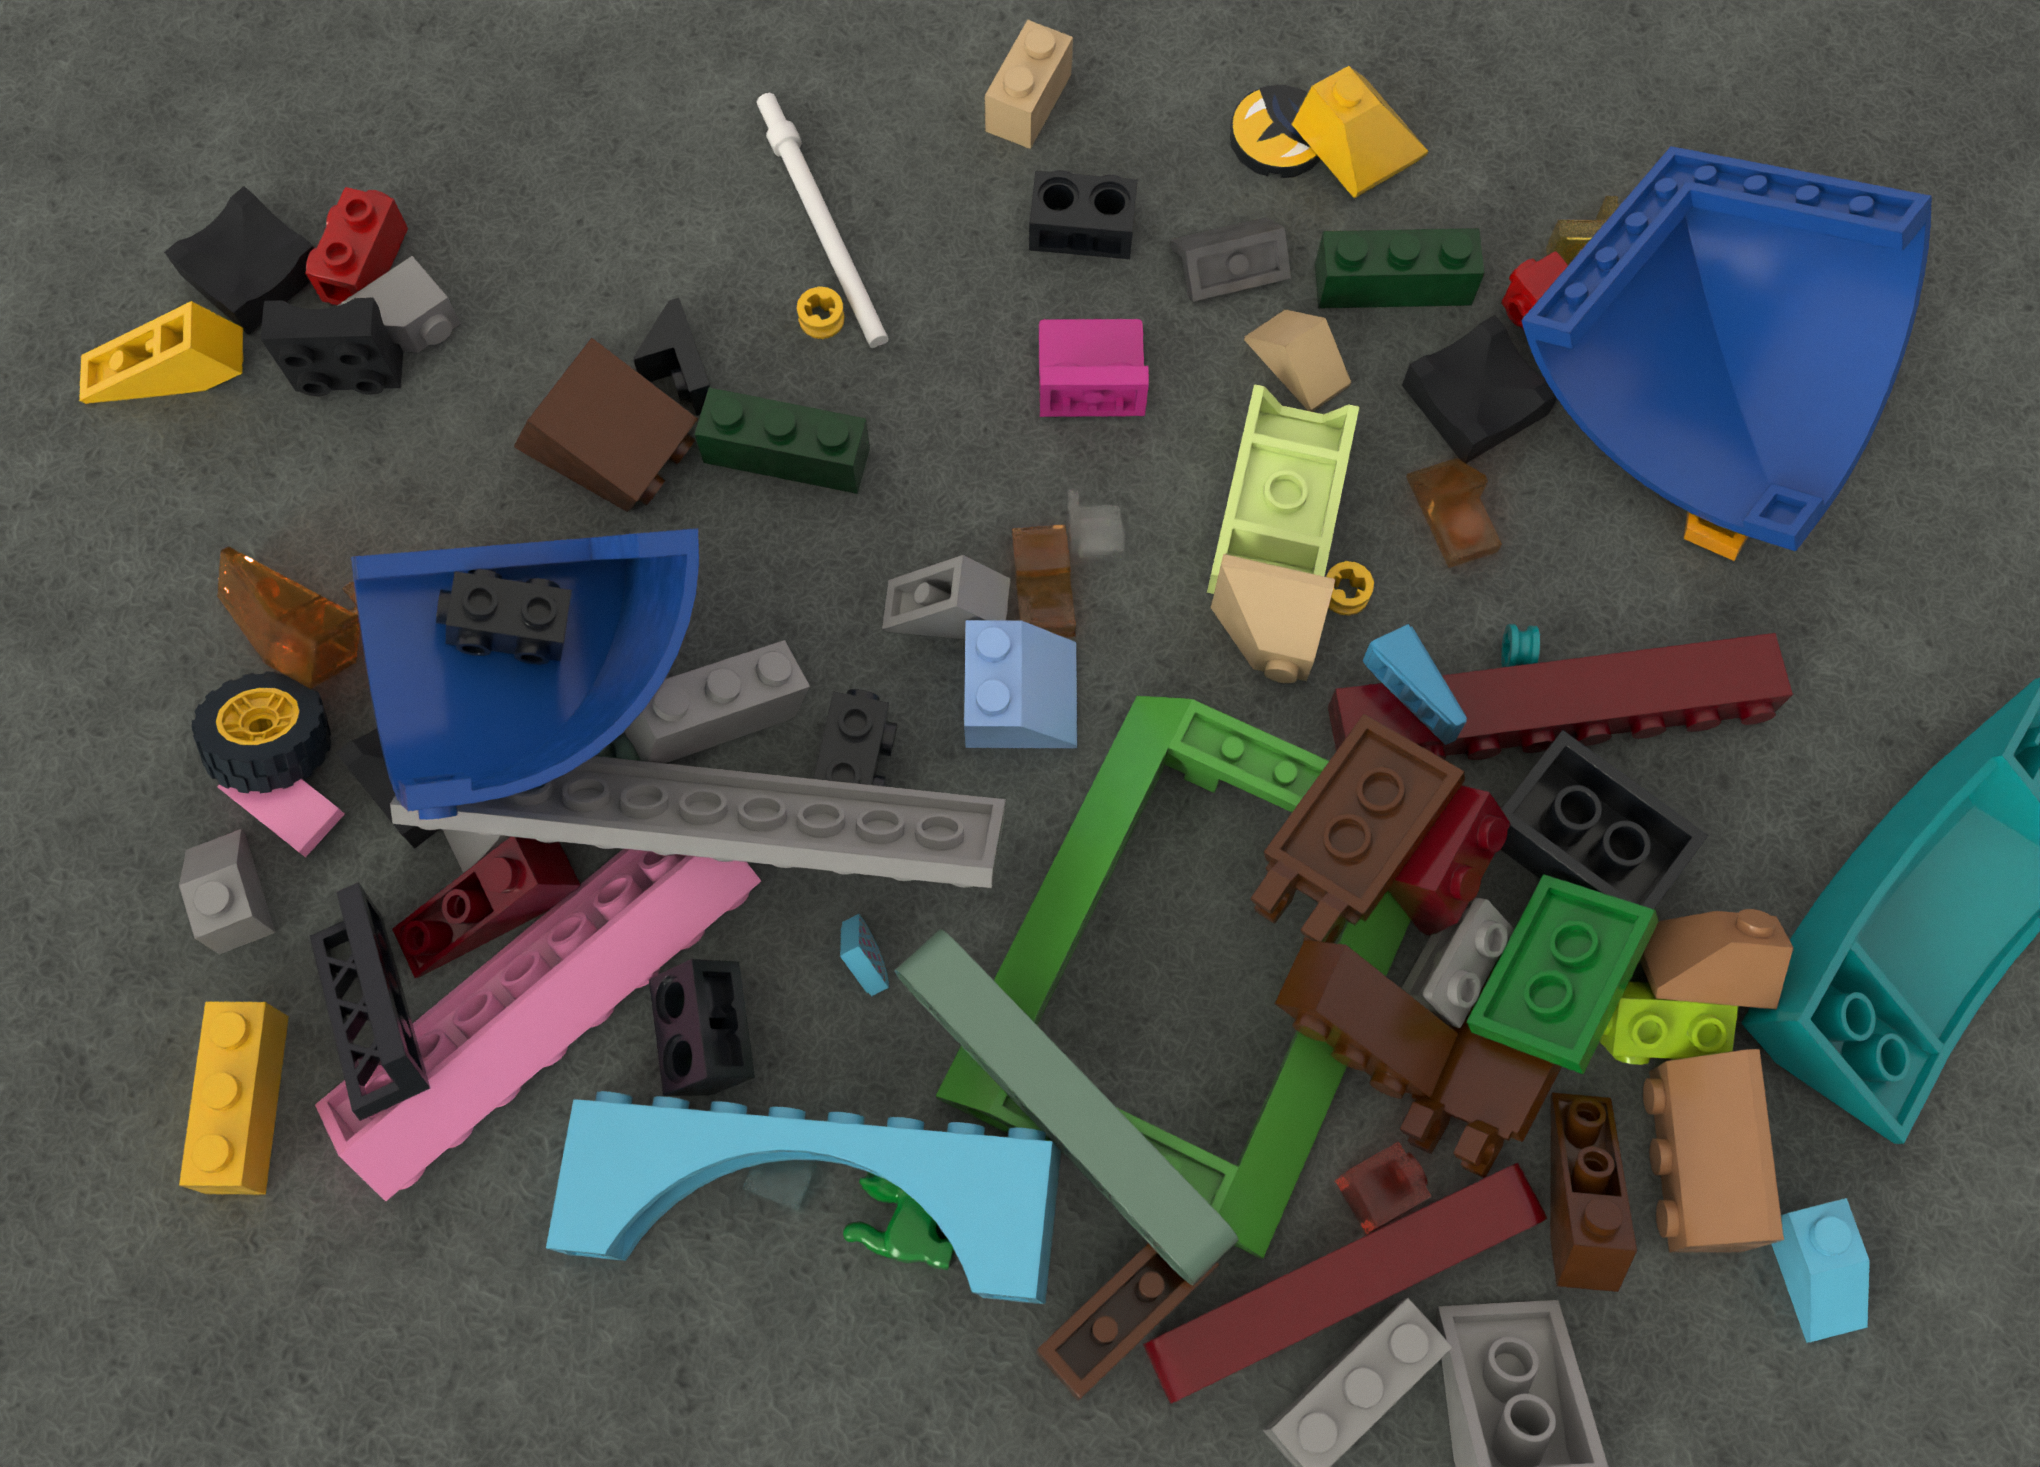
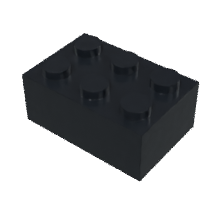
[1500,730,1709,909]

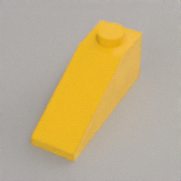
[79,301,244,404]

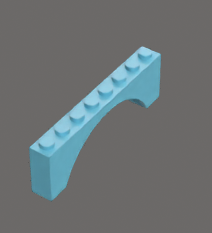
[546,1091,1061,1304]

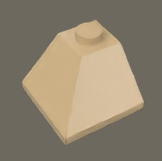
[1211,554,1335,683]

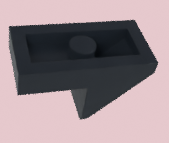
[633,298,710,416]

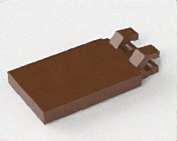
[1251,714,1465,943]
[1400,955,1562,1178]

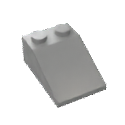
[1436,1300,1608,1467]

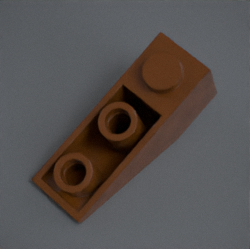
[1550,1092,1637,1292]

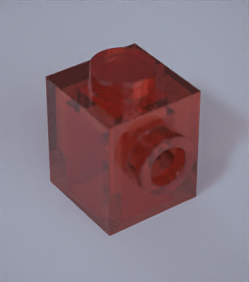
[1335,1141,1432,1235]

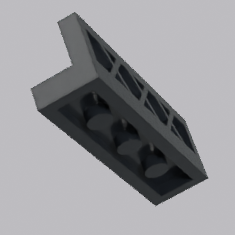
[310,882,430,1121]

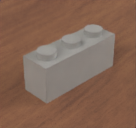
[624,640,810,763]
[1262,1298,1453,1467]

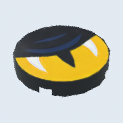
[1230,85,1321,178]

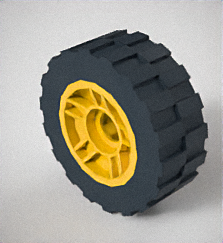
[191,671,332,793]

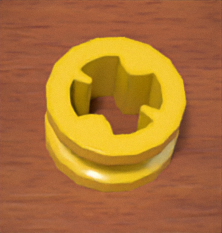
[796,287,845,339]
[1326,561,1374,616]

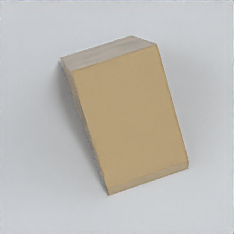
[1244,310,1351,412]

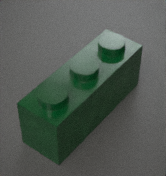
[1315,228,1485,309]
[695,387,870,494]

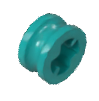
[1501,624,1540,667]

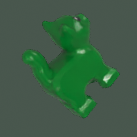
[843,1172,954,1271]

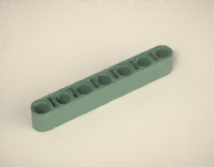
[894,929,1239,1286]

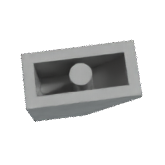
[337,256,461,353]
[882,555,1010,639]
[179,829,276,955]

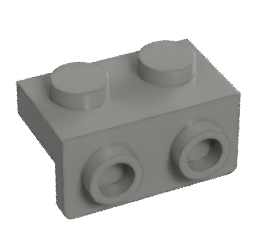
[1401,897,1514,1028]

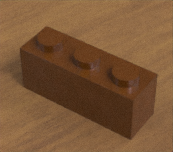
[1274,940,1458,1099]
[1036,1243,1219,1401]

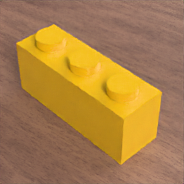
[179,1002,289,1195]

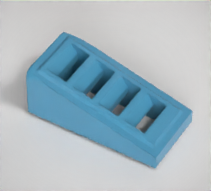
[1363,624,1467,745]

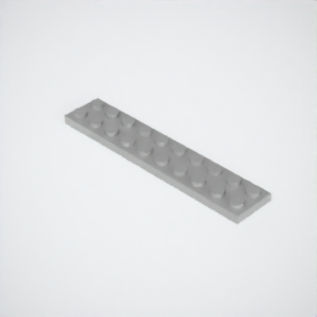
[390,756,1006,888]

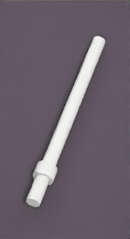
[757,93,889,348]

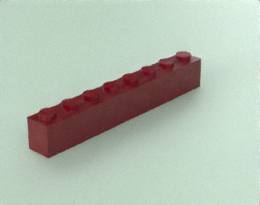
[1328,633,1793,760]

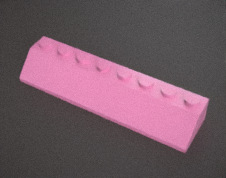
[315,849,761,1201]

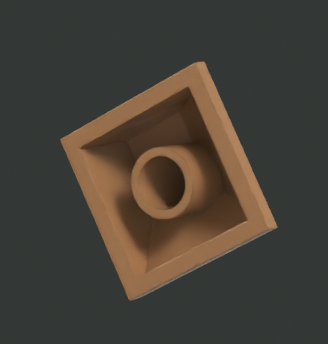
[1640,909,1793,1009]

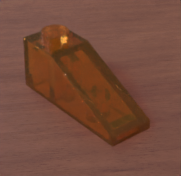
[217,546,360,689]

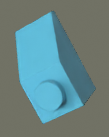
[1772,1198,1870,1343]

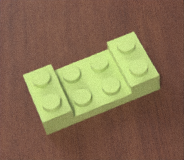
[1207,384,1359,594]

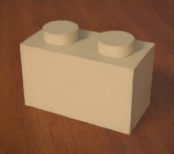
[985,20,1073,149]

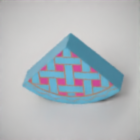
[840,914,889,996]

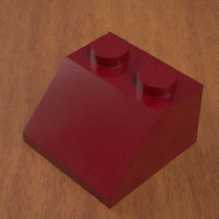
[1388,785,1511,936]

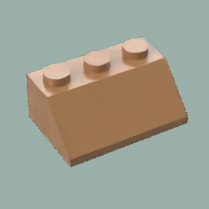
[1643,1049,1784,1252]

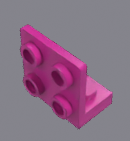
[1039,319,1149,417]

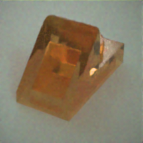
[1406,458,1502,568]

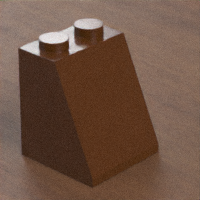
[513,338,698,512]

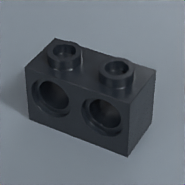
[1029,170,1138,259]
[649,959,755,1096]

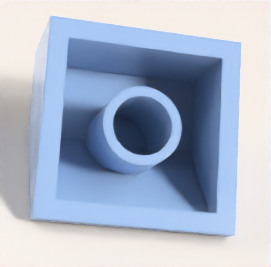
[964,620,1077,748]

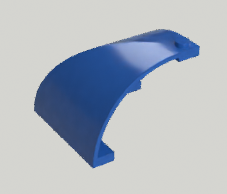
[1521,146,1932,551]
[351,529,699,820]

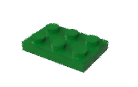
[1467,874,1659,1074]

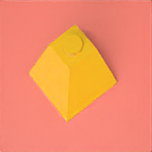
[1292,66,1429,199]

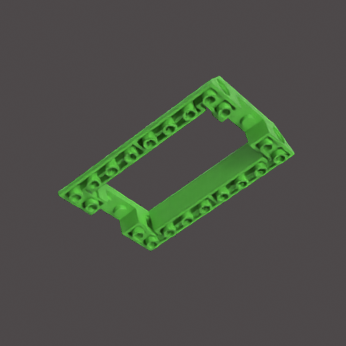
[936,696,1411,1259]

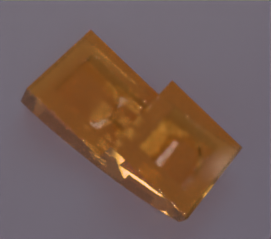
[1012,524,1076,637]

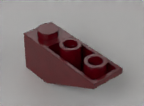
[392,836,581,978]

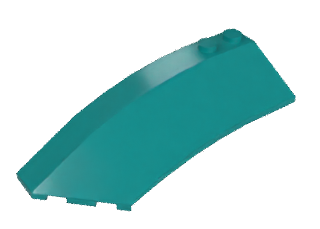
[1741,678,2040,1144]

